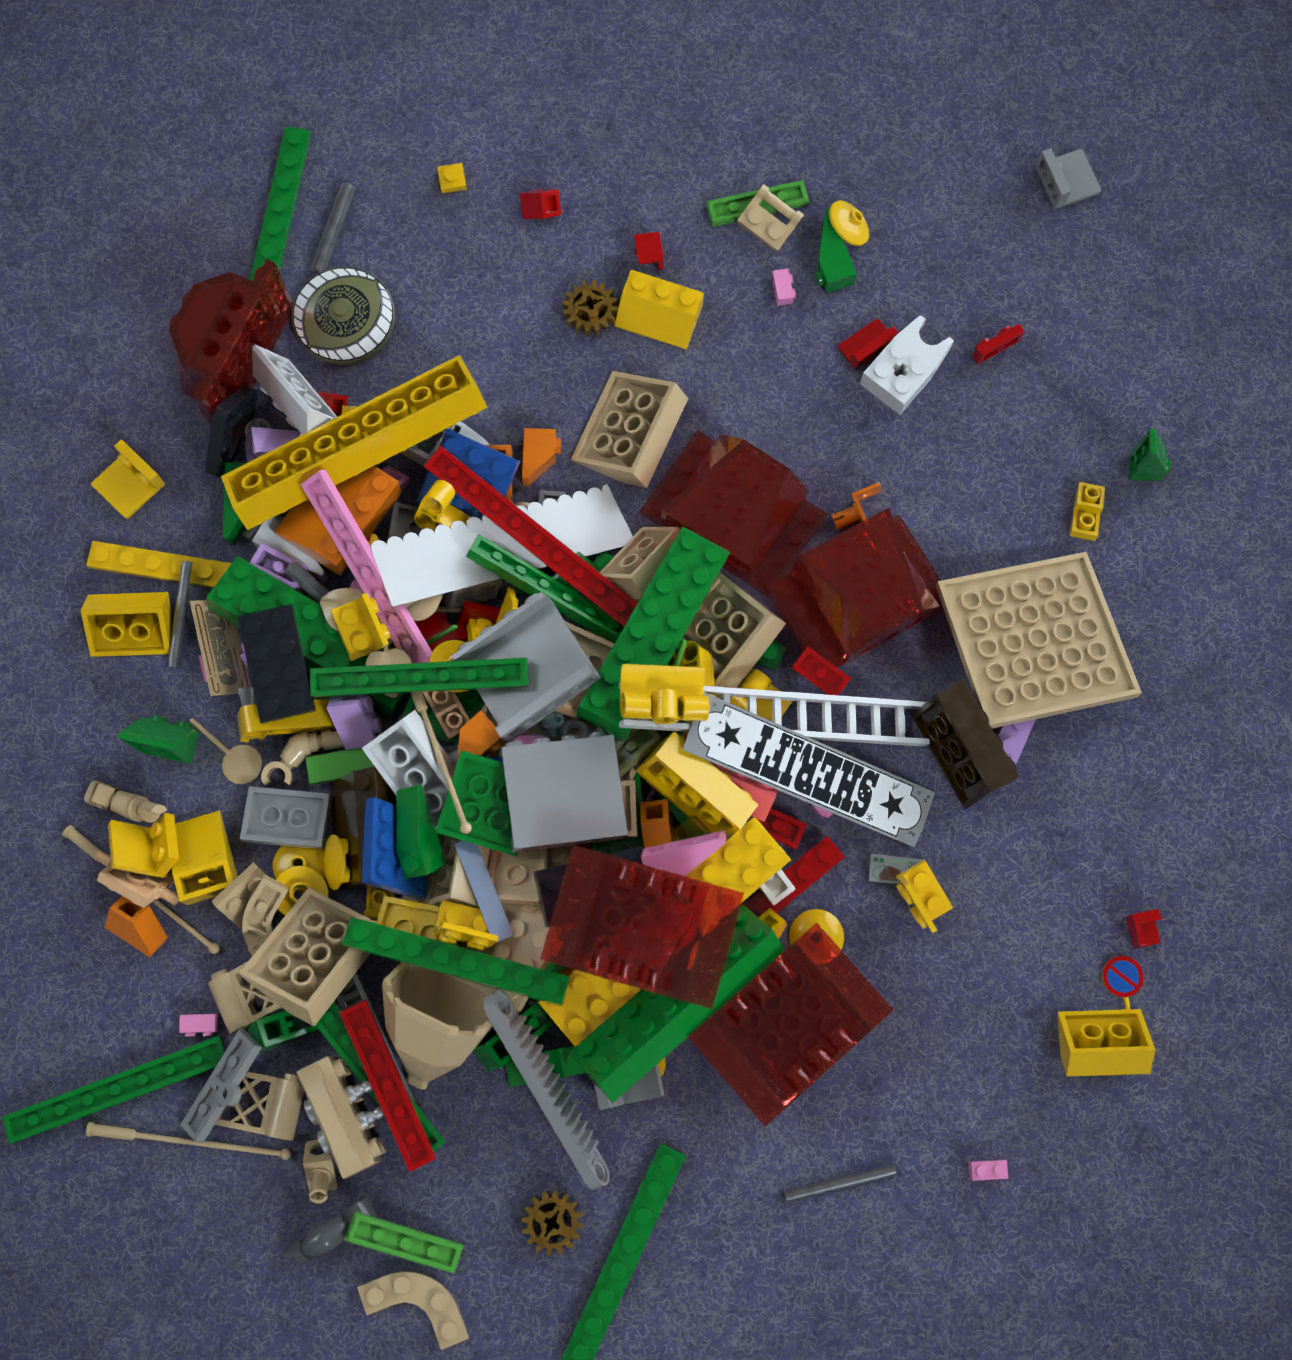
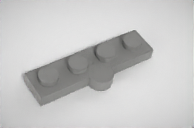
[180,1030,262,1143]

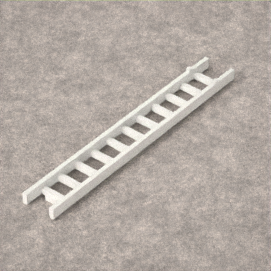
[619,683,930,746]

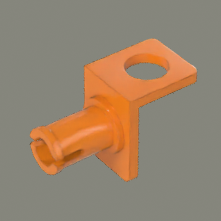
[831,482,882,531]

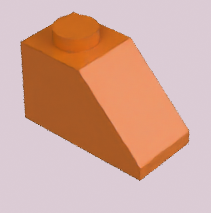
[522,428,561,486]

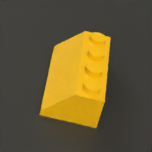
[635,732,758,838]

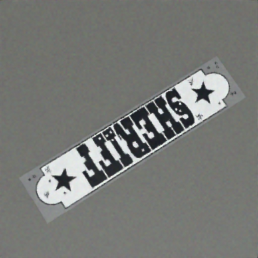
[682,692,935,847]

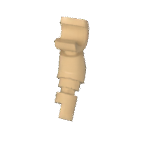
[261,730,344,785]
[84,780,167,823]

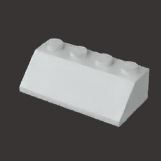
[252,345,337,436]
[362,710,456,829]

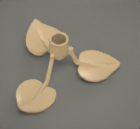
[320,588,443,698]

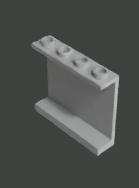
[451,592,601,742]
[499,732,628,853]

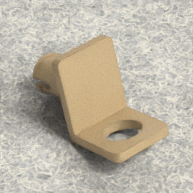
[303,1140,338,1203]

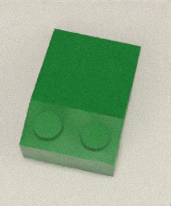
[117,715,200,764]

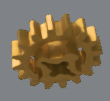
[563,280,618,336]
[521,1190,584,1256]

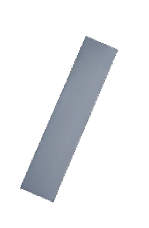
[454,841,514,942]

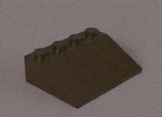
[912,680,1019,810]
[330,766,396,891]

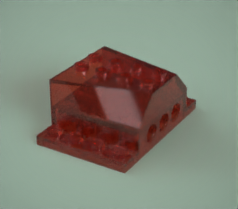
[169,259,293,425]
[639,430,828,599]
[765,508,944,668]
[540,845,744,1009]
[688,923,894,1127]

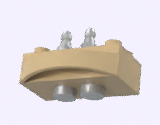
[296,1056,387,1179]

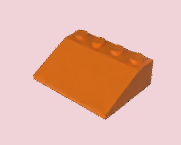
[274,466,402,576]

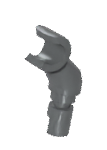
[281,1198,378,1264]

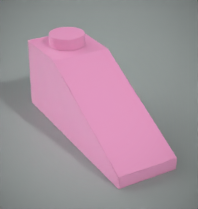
[641,830,727,890]

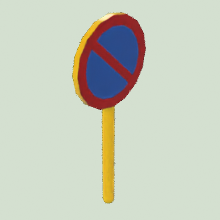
[1102,956,1144,1010]

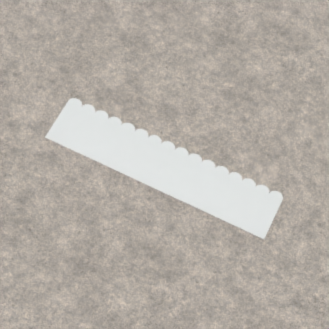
[371,484,633,607]

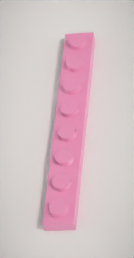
[301,469,432,663]

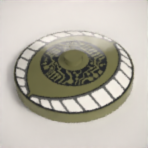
[292,267,395,365]

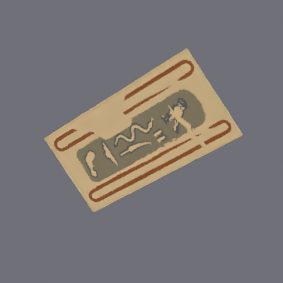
[190,600,251,696]

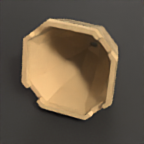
[382,962,493,1090]

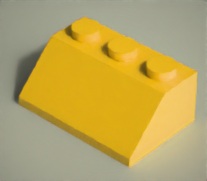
[614,270,704,350]
[80,592,172,657]
[1057,1009,1155,1077]

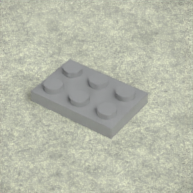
[240,786,331,849]

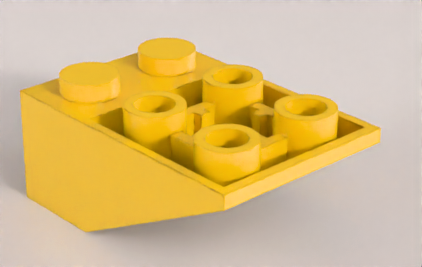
[172,810,238,905]

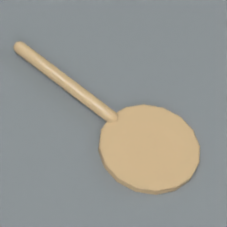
[190,718,263,784]

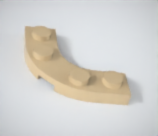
[242,874,289,956]
[357,1271,469,1350]

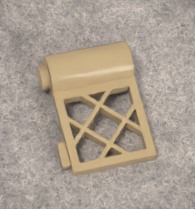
[208,949,282,1035]
[215,1069,304,1141]

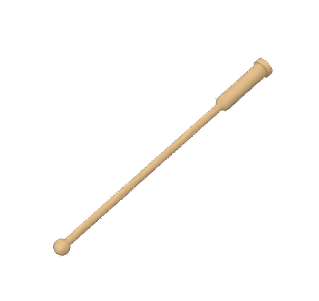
[410,692,472,834]
[62,825,220,954]
[86,1122,291,1160]

